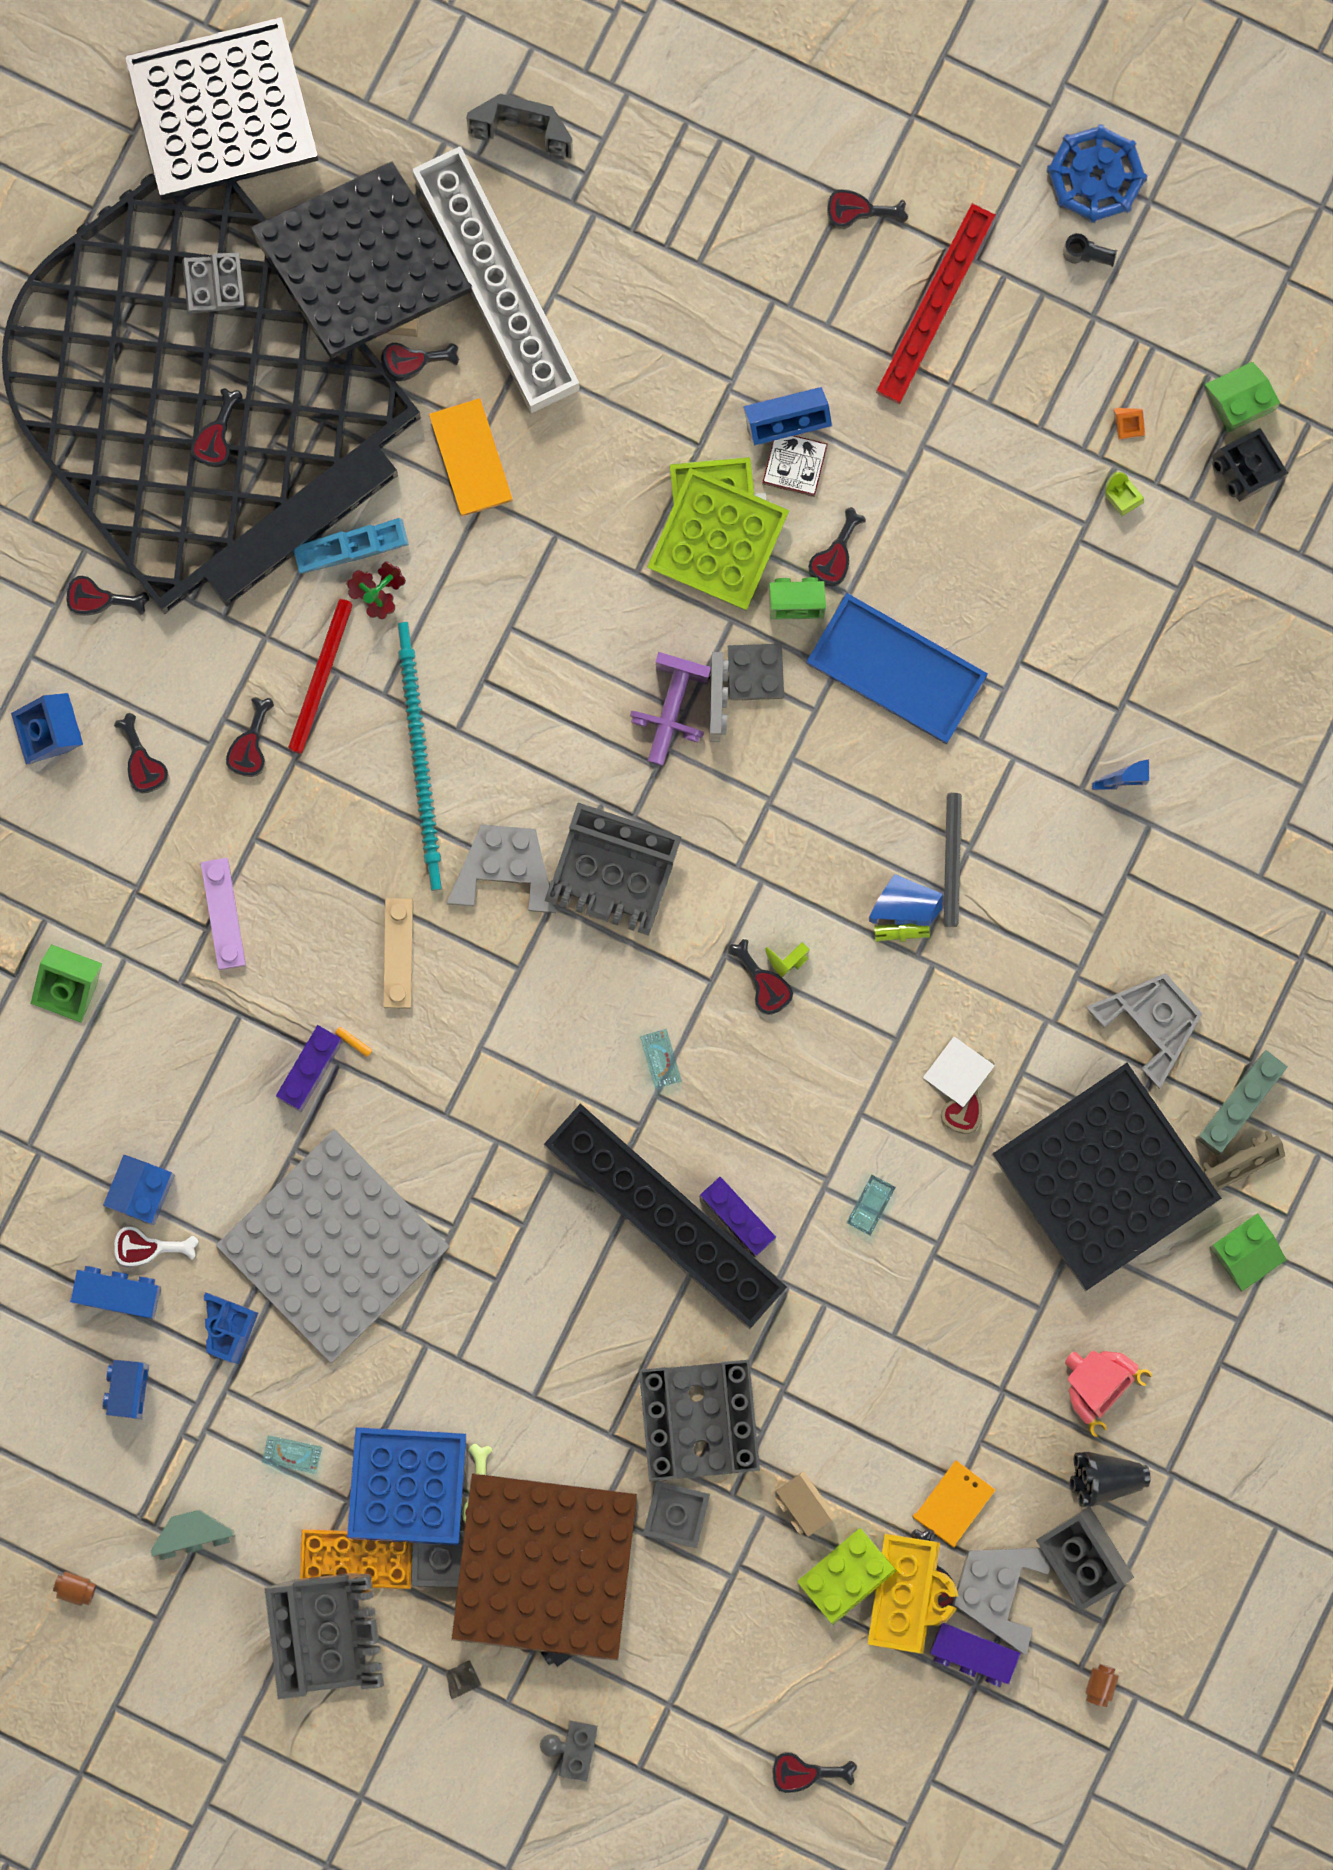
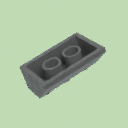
[1036,1507,1134,1612]

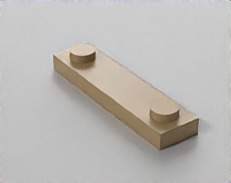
[384,898,413,1009]

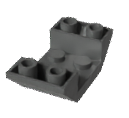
[466,93,573,160]

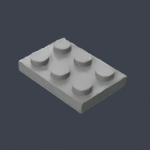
[709,652,728,742]

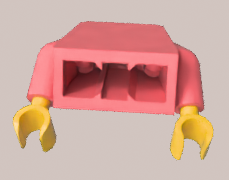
[1065,1351,1152,1437]

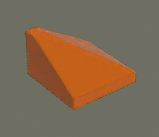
[1113,408,1145,439]

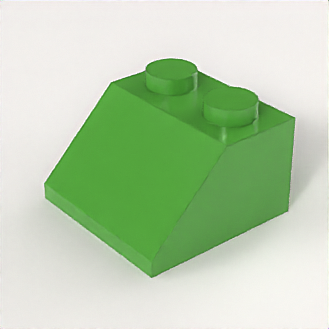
[1204,362,1280,433]
[769,577,826,620]
[30,944,102,1023]
[1210,1213,1286,1292]

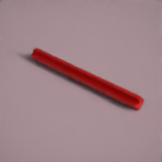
[288,599,353,754]

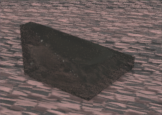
[446,1660,481,1699]

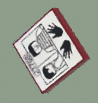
[762,435,828,497]

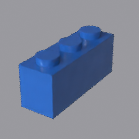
[743,387,832,445]
[70,1266,161,1319]

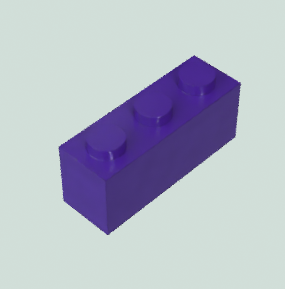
[276,1025,343,1112]
[699,1176,776,1258]
[929,1623,1021,1687]

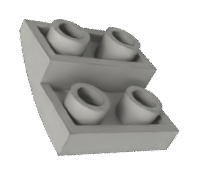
[182,253,244,313]

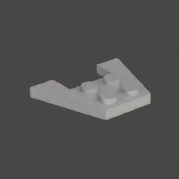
[447,824,556,913]
[1086,973,1202,1089]
[952,1548,1051,1655]

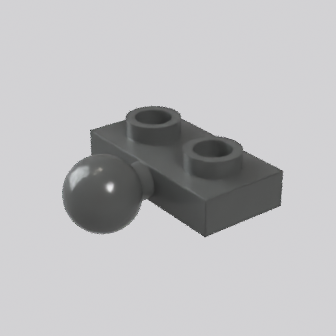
[540,1720,598,1782]

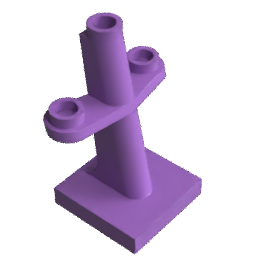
[630,652,711,766]

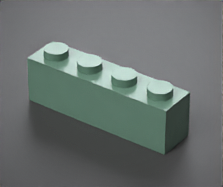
[1196,1050,1288,1155]

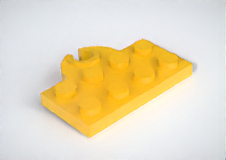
[867,1534,958,1654]

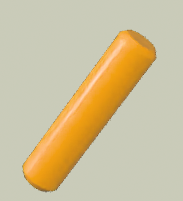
[335,1027,372,1057]

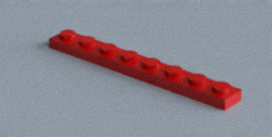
[876,203,996,405]

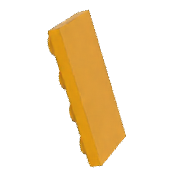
[429,398,513,517]
[300,1529,413,1589]

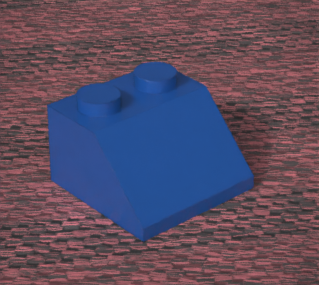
[11,693,83,764]
[103,1155,175,1226]
[103,1360,149,1420]

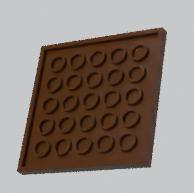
[451,1473,637,1661]

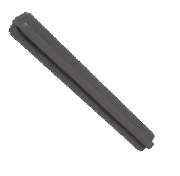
[943,793,962,927]

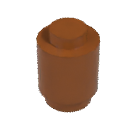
[53,1572,96,1606]
[1085,1664,1119,1707]

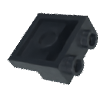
[1211,428,1289,502]

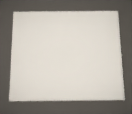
[923,1037,995,1107]

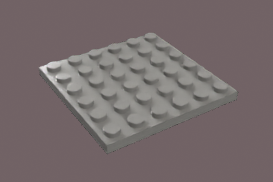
[216,1129,450,1363]

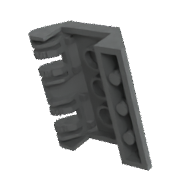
[545,802,682,936]
[265,1573,384,1699]

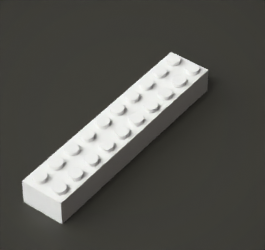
[412,146,579,413]

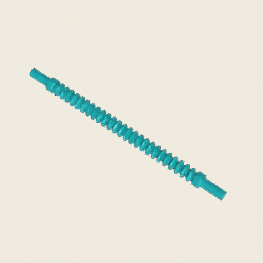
[398,622,442,891]

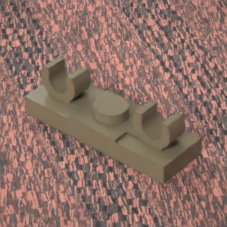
[1203,1131,1285,1191]

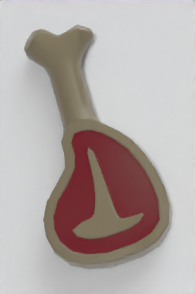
[941,1052,995,1134]

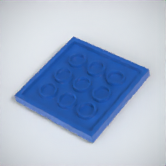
[347,1427,466,1545]

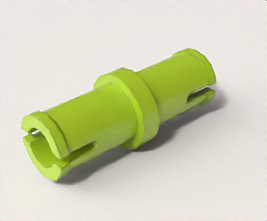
[874,923,930,942]

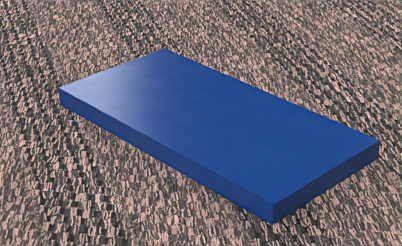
[806,593,988,744]

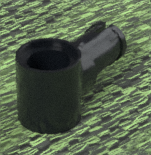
[1063,233,1118,267]

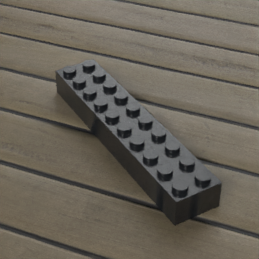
[543,1103,787,1330]

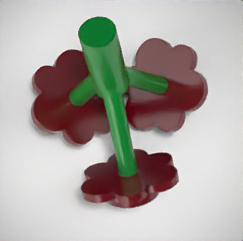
[346,561,406,620]

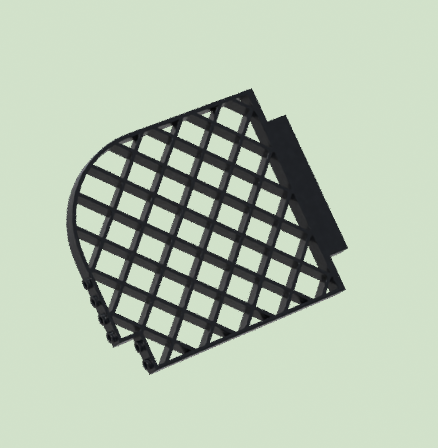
[2,173,421,615]

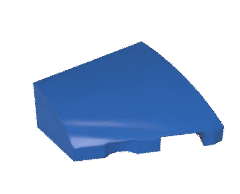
[204,1292,259,1364]

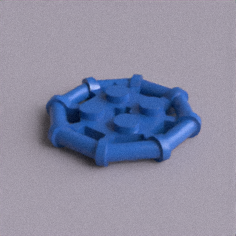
[1046,124,1147,223]

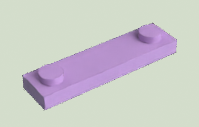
[201,858,246,970]

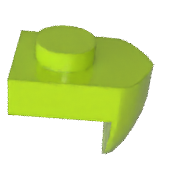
[1105,472,1144,516]
[765,942,810,977]

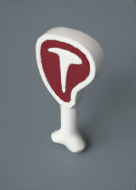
[115,1226,199,1267]

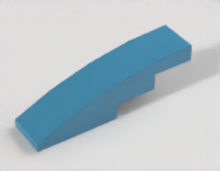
[294,518,409,574]

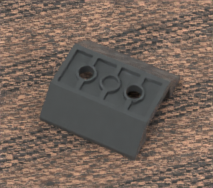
[639,1359,760,1481]

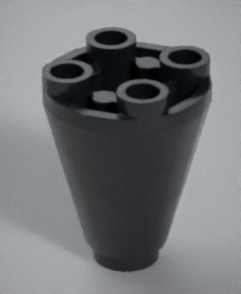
[1070,1452,1151,1507]

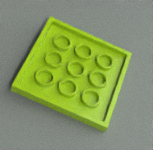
[647,468,790,611]

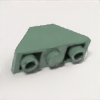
[151,1510,235,1560]

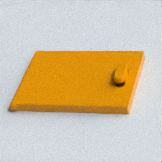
[913,1460,996,1548]

